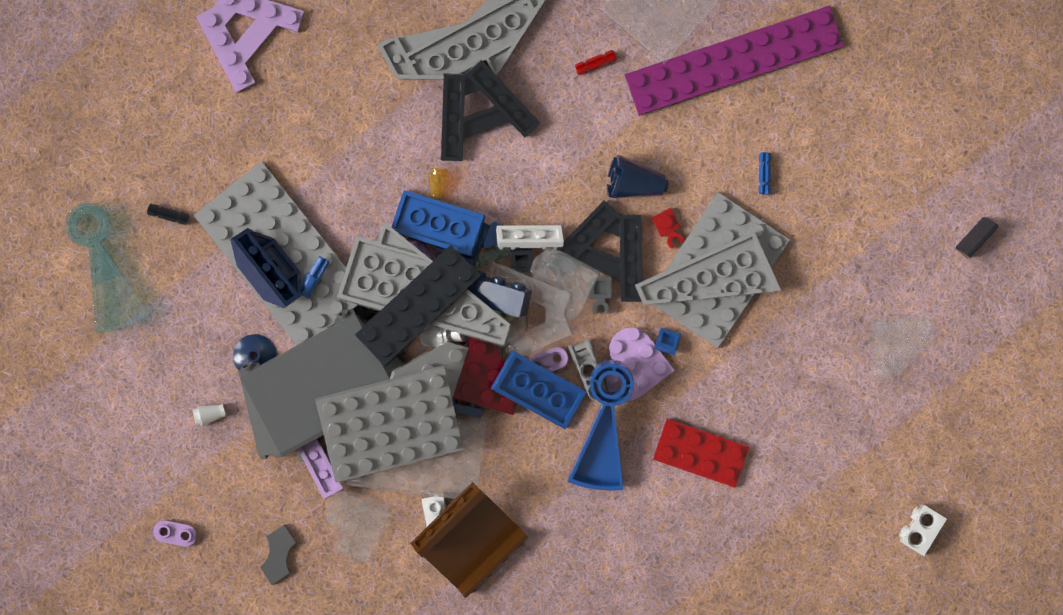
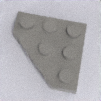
[390,341,468,398]

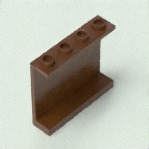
[410,482,528,598]

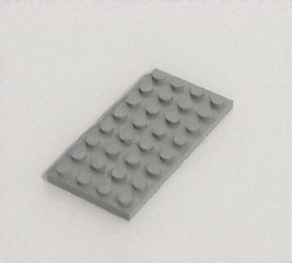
[194,161,358,345]

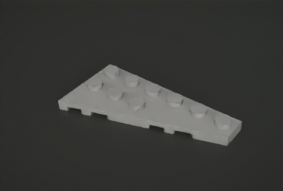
[635,231,781,305]

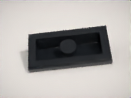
[955,217,999,258]

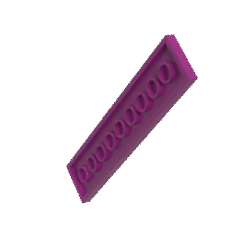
[625,5,843,116]

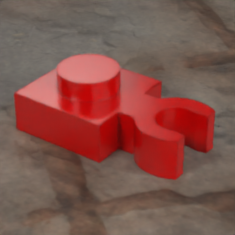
[651,208,684,249]

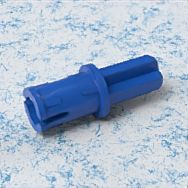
[301,256,329,299]

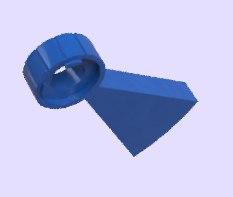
[568,360,634,491]

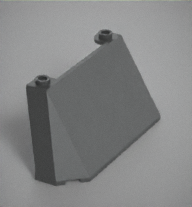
[238,308,408,459]

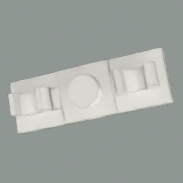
[496,225,564,250]

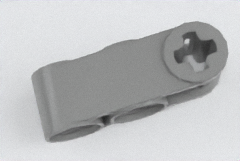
[568,338,607,401]

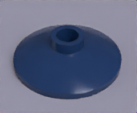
[233,334,276,370]

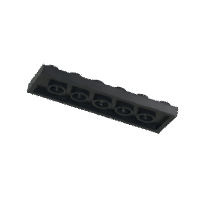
[355,245,481,367]

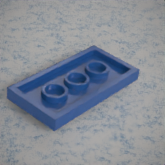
[391,190,486,257]
[491,350,586,429]

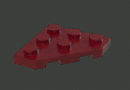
[453,337,517,415]

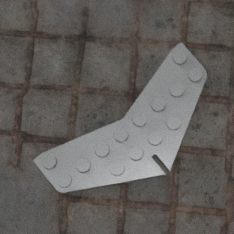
[377,0,546,80]

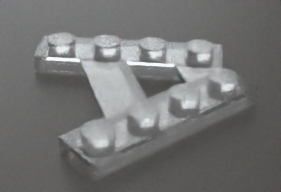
[488,261,574,364]

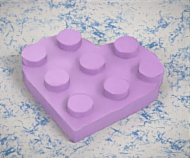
[605,327,675,401]

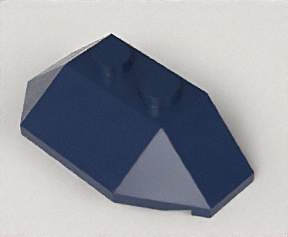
[230,228,301,308]

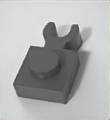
[589,277,611,314]

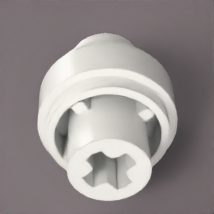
[420,326,468,349]

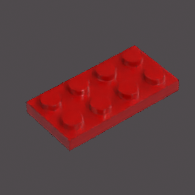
[653,418,749,488]

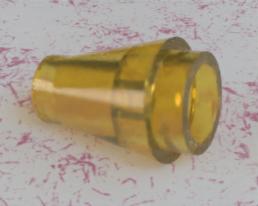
[428,168,449,200]

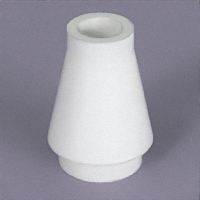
[192,404,226,427]

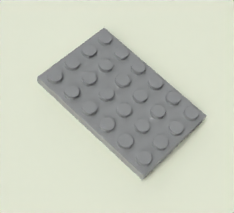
[652,192,790,348]
[315,366,463,483]

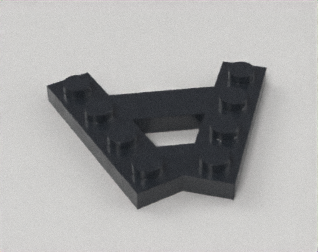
[440,60,540,161]
[543,200,642,302]

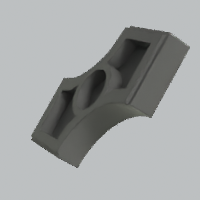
[260,524,297,585]

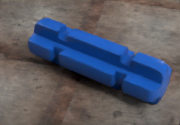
[759,152,771,195]

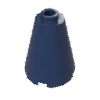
[606,155,669,198]

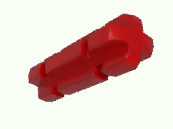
[575,50,617,75]

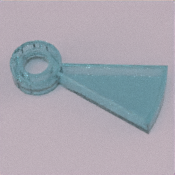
[65,203,151,333]

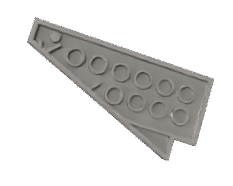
[337,223,511,347]

